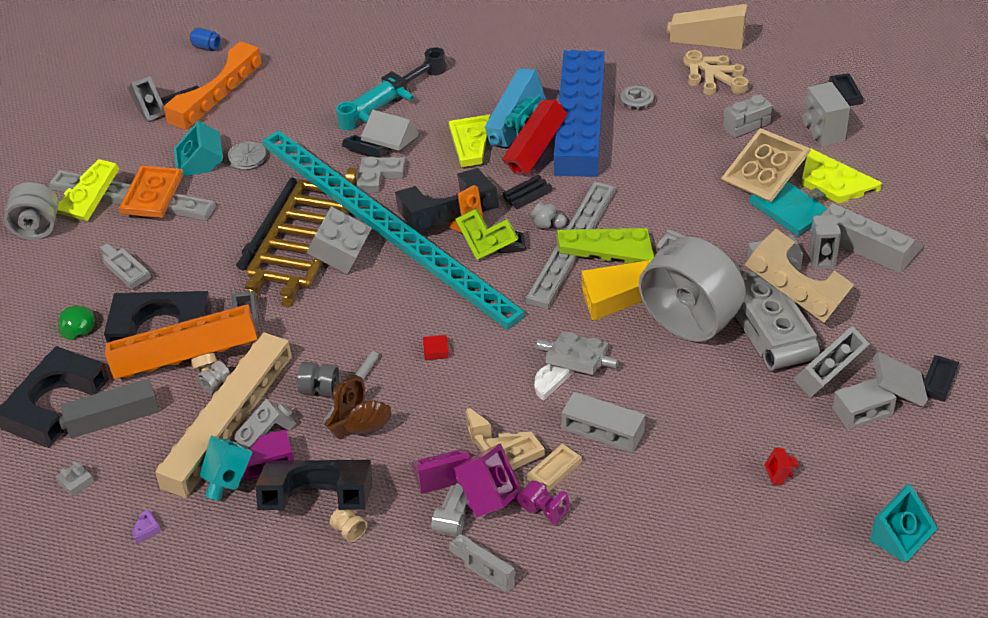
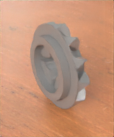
[620,86,654,110]

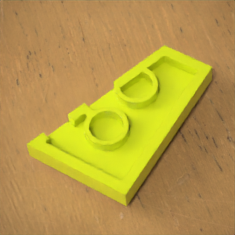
[449,114,490,167]
[57,159,120,222]

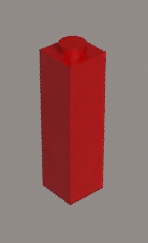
[502,99,568,174]

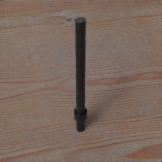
[236,177,297,270]

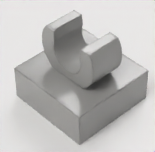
[56,461,94,497]

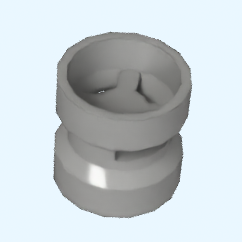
[197,360,231,394]

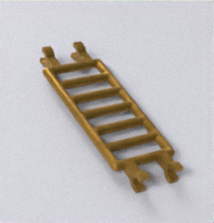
[245,163,358,307]

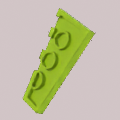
[556,228,654,264]

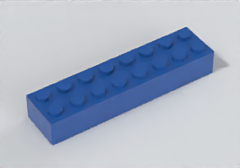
[554,50,605,177]

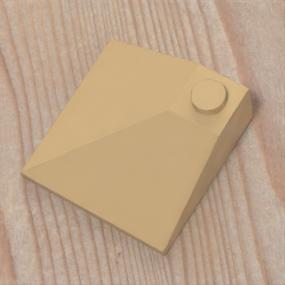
[721,128,811,202]

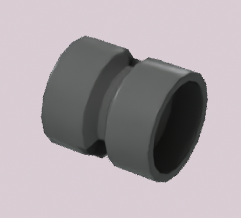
[297,362,340,397]

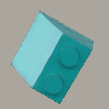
[174,120,223,176]

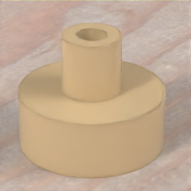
[191,353,217,371]

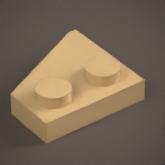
[475,432,545,470]

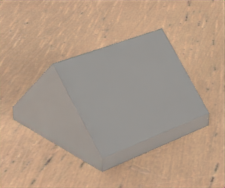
[361,109,419,150]

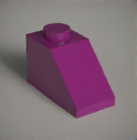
[243,429,294,481]

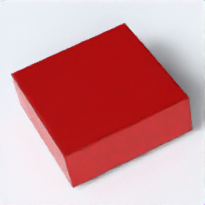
[423,335,449,360]

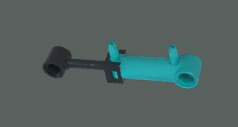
[336,47,446,131]

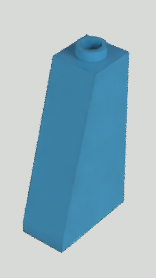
[485,68,546,147]

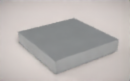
[873,351,928,406]

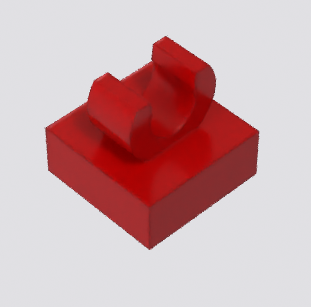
[764,447,800,485]

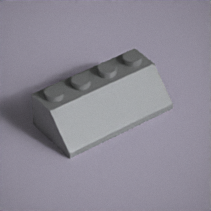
[822,203,923,273]

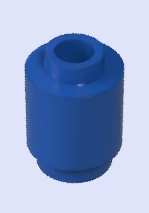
[190,27,221,51]

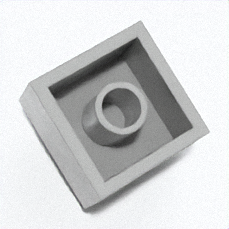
[802,82,850,147]
[307,206,372,274]

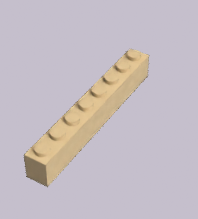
[155,332,292,498]

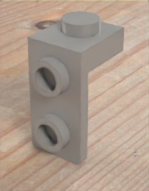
[234,399,297,449]

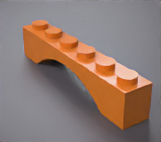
[163,41,262,130]

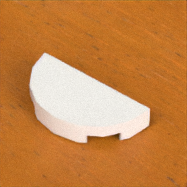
[534,364,575,401]

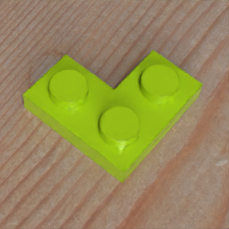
[456,208,519,260]

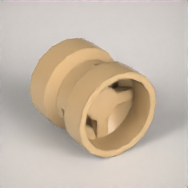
[329,508,367,543]

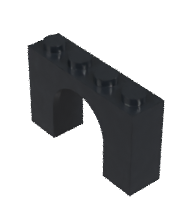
[395,168,499,232]
[104,291,212,343]
[0,346,109,448]
[256,459,372,511]

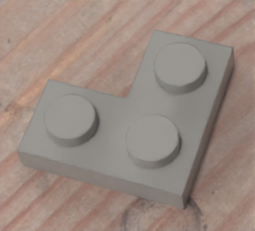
[356,157,405,192]

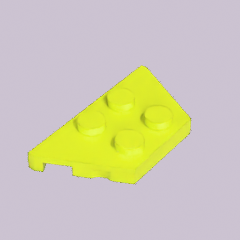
[801,148,882,204]

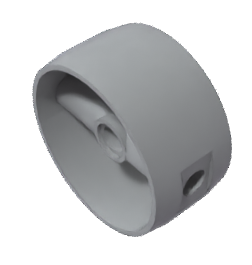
[639,236,746,342]

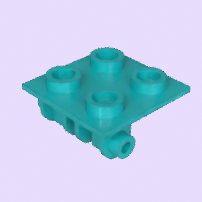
[505,95,541,136]

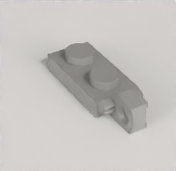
[100,243,151,289]
[449,534,515,593]

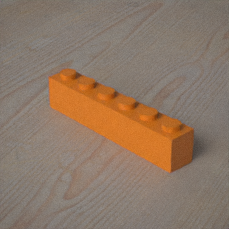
[105,304,258,379]

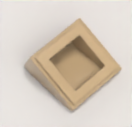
[466,408,492,444]

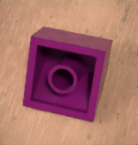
[454,443,522,517]

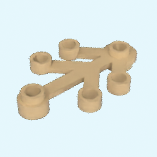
[683,50,748,95]

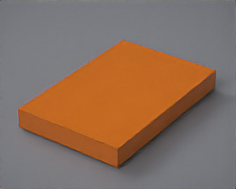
[119,165,183,218]

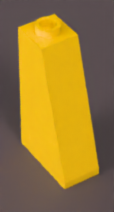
[581,260,651,320]

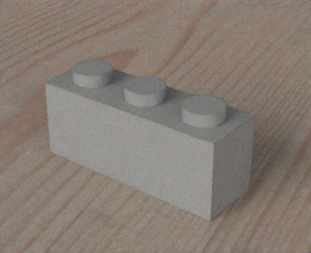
[793,326,870,398]
[561,392,645,453]

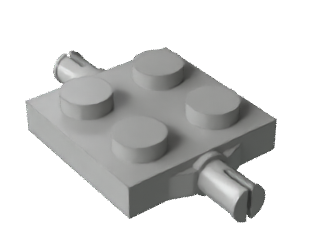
[536,332,619,375]

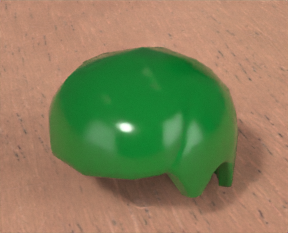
[58,305,96,341]

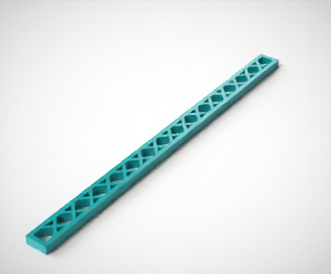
[262,130,525,330]

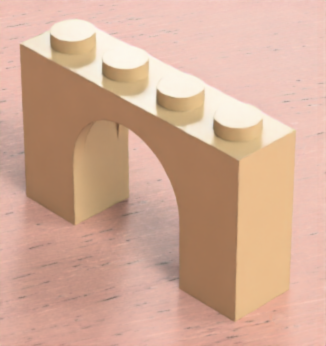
[745,229,854,323]

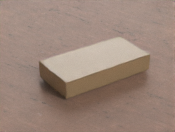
[527,444,582,492]

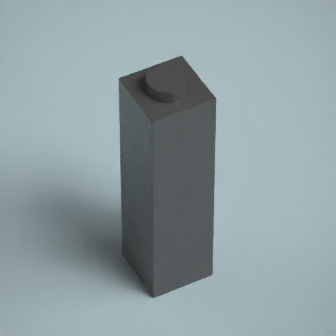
[59,379,159,439]

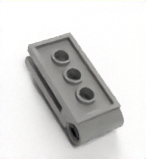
[735,272,820,370]

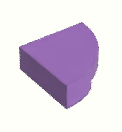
[133,508,161,544]

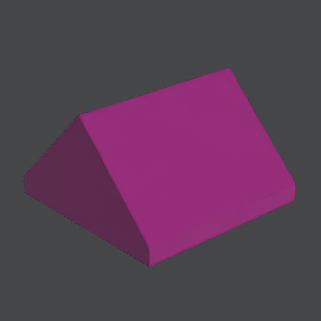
[411,449,470,494]

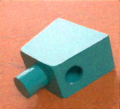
[200,435,253,501]

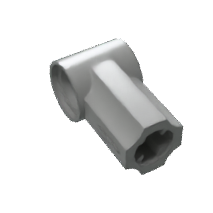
[431,483,468,536]

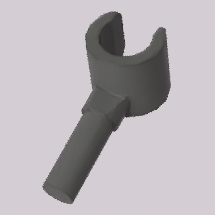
[808,188,826,202]

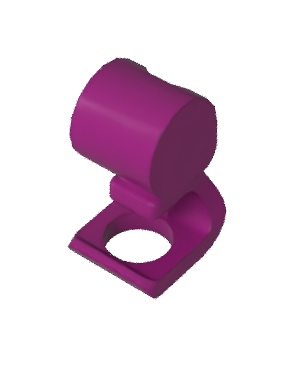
[517,480,570,525]

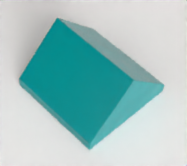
[870,484,938,562]

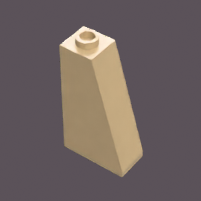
[667,4,747,50]

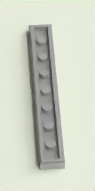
[49,170,216,221]
[526,182,615,309]

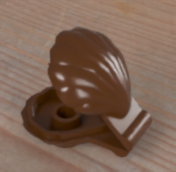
[325,375,392,439]

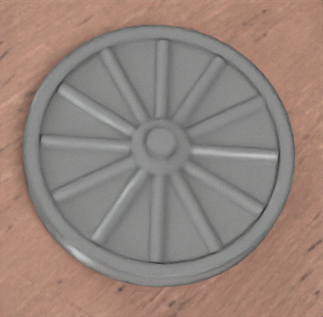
[228,141,267,169]

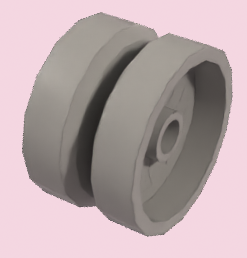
[3,182,59,240]

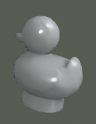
[529,201,567,229]

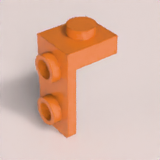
[449,185,483,234]

